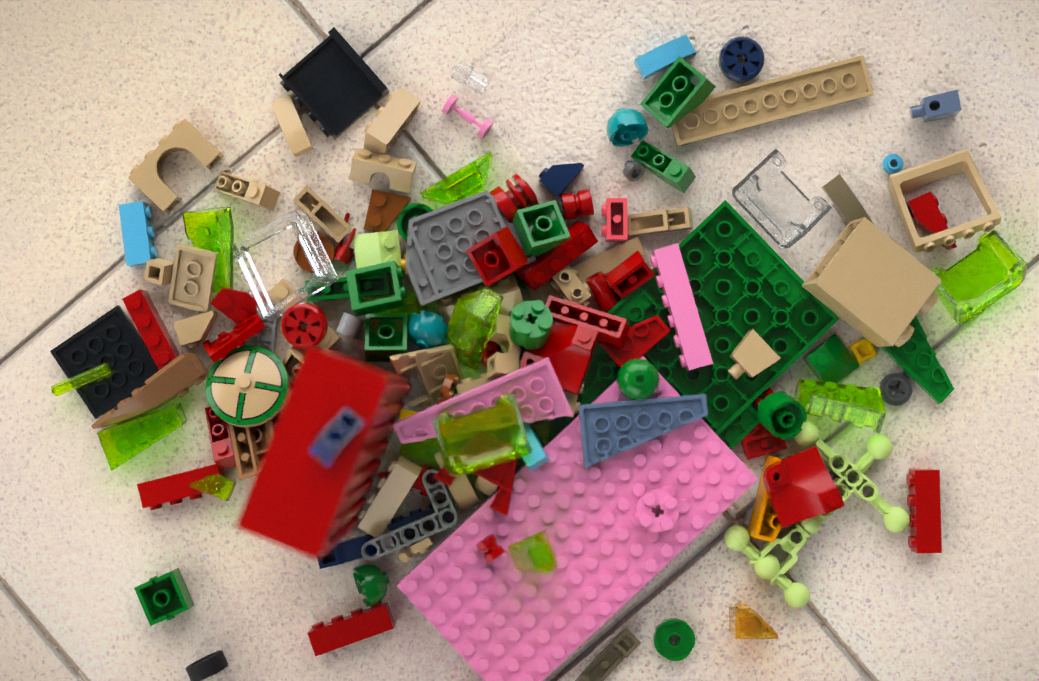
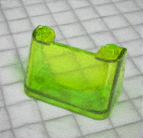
[931,230,1028,325]
[432,394,532,476]

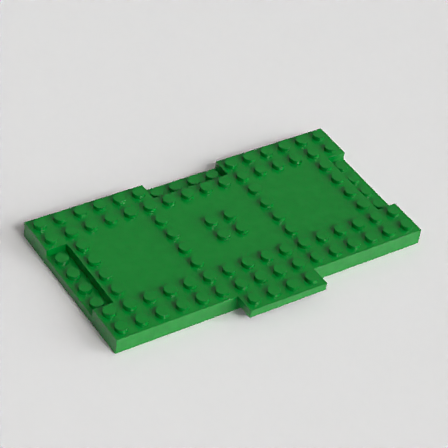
[494,200,840,465]

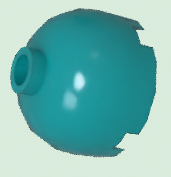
[606,108,649,147]
[407,310,449,349]

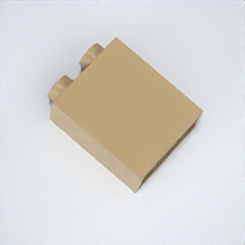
[802,217,942,347]

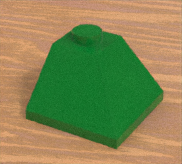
[803,333,860,390]

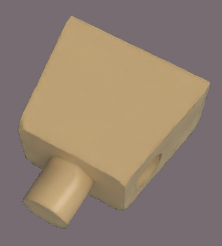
[728,329,780,380]

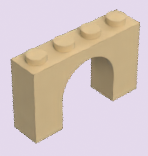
[128,118,224,214]

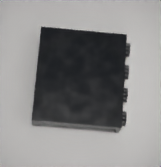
[279,27,389,140]

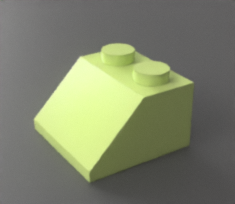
[353,230,401,273]

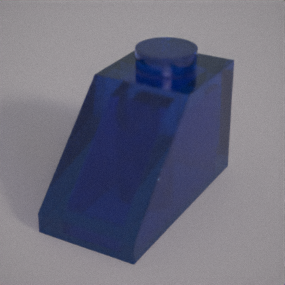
[308,407,364,466]

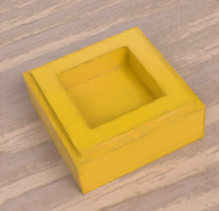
[849,338,878,364]

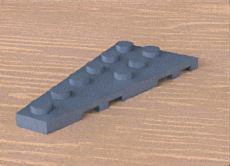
[578,394,708,469]

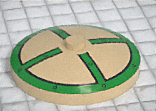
[206,345,290,427]

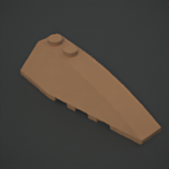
[91,353,209,429]

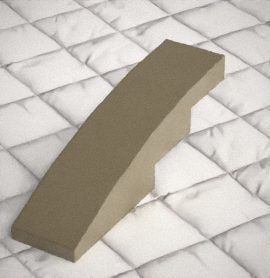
[821,174,873,226]

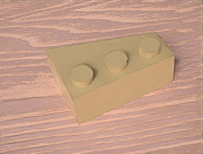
[363,87,421,154]

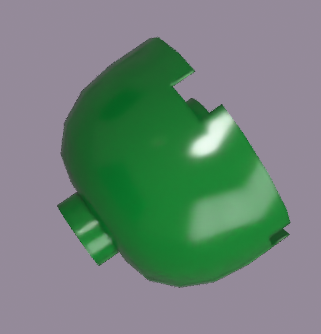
[617,358,659,400]
[353,564,390,607]

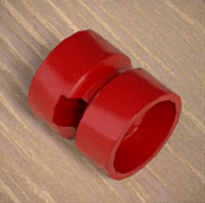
[561,189,594,221]

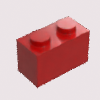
[606,251,655,299]

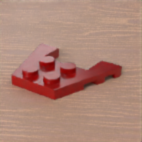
[433,431,518,516]

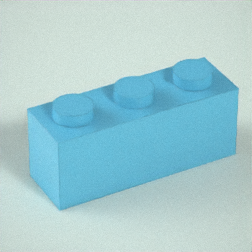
[119,201,158,267]

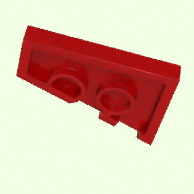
[202,314,265,362]
[597,315,671,368]

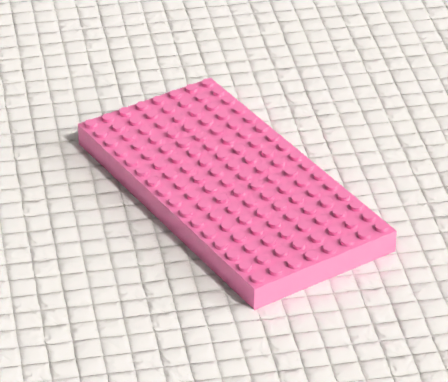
[396,356,758,681]

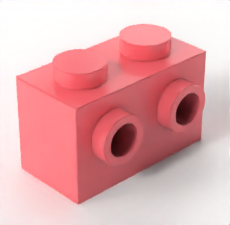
[601,198,628,242]

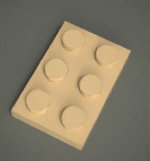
[168,244,218,313]

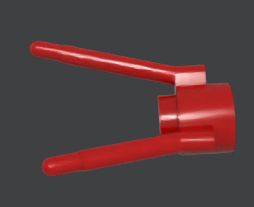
[334,213,375,265]

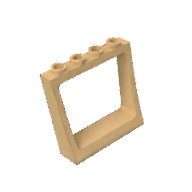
[888,149,1002,253]

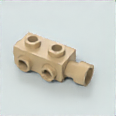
[549,265,592,307]

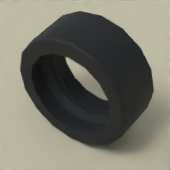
[186,650,228,681]

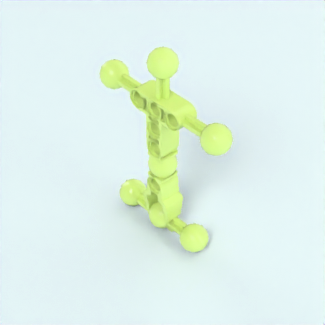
[724,421,910,608]

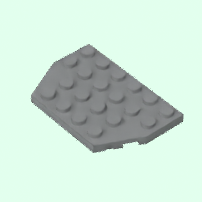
[405,190,536,306]

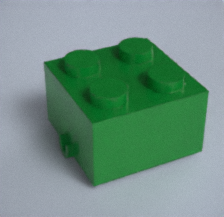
[134,568,194,626]

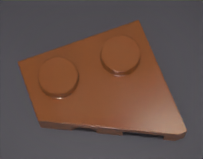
[364,189,411,232]

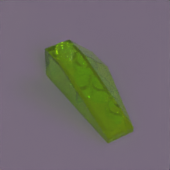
[182,207,234,292]

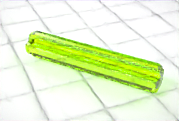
[51,363,111,396]

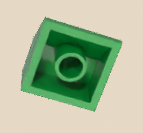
[513,200,571,258]
[365,313,408,362]

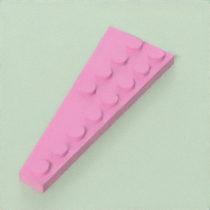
[393,357,573,444]

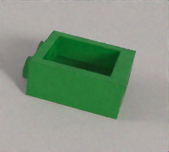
[346,260,408,316]

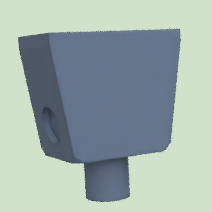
[910,90,962,122]

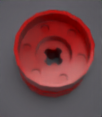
[489,174,539,223]

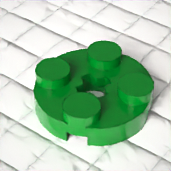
[653,618,695,661]

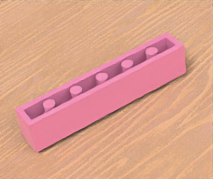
[650,243,713,371]

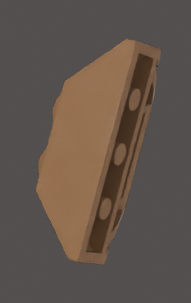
[228,419,275,480]

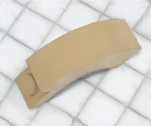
[434,446,482,511]

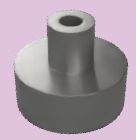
[623,160,645,182]

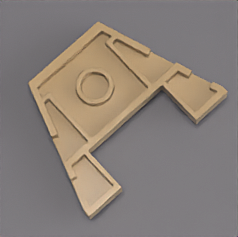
[390,344,464,412]

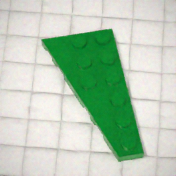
[880,316,954,404]

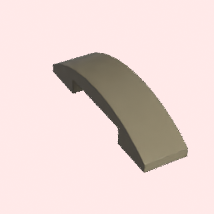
[575,628,641,681]

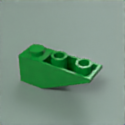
[631,140,696,193]

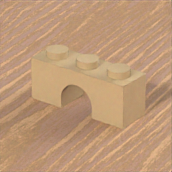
[350,149,417,193]
[487,314,521,380]

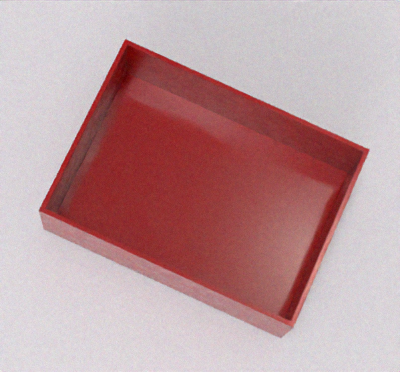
[236,346,412,559]

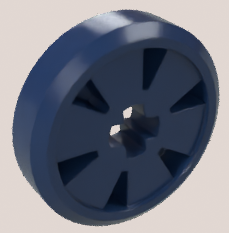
[719,37,764,83]

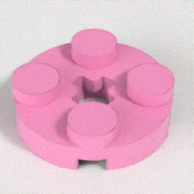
[636,489,679,532]

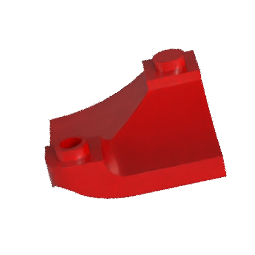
[520,320,600,396]
[763,446,845,528]

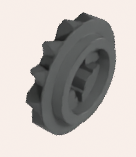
[878,373,912,406]

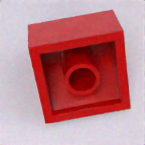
[466,226,529,286]

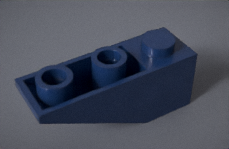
[318,534,377,569]

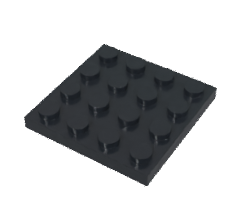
[50,305,159,419]

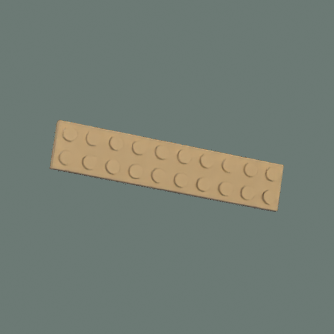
[671,55,874,147]

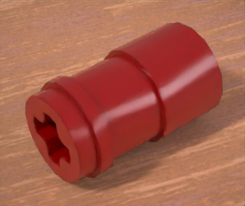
[586,271,619,311]

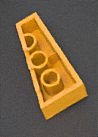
[748,455,781,543]

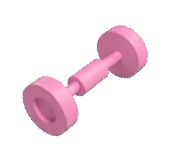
[442,95,493,139]

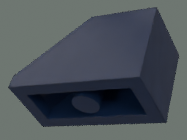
[538,163,584,199]

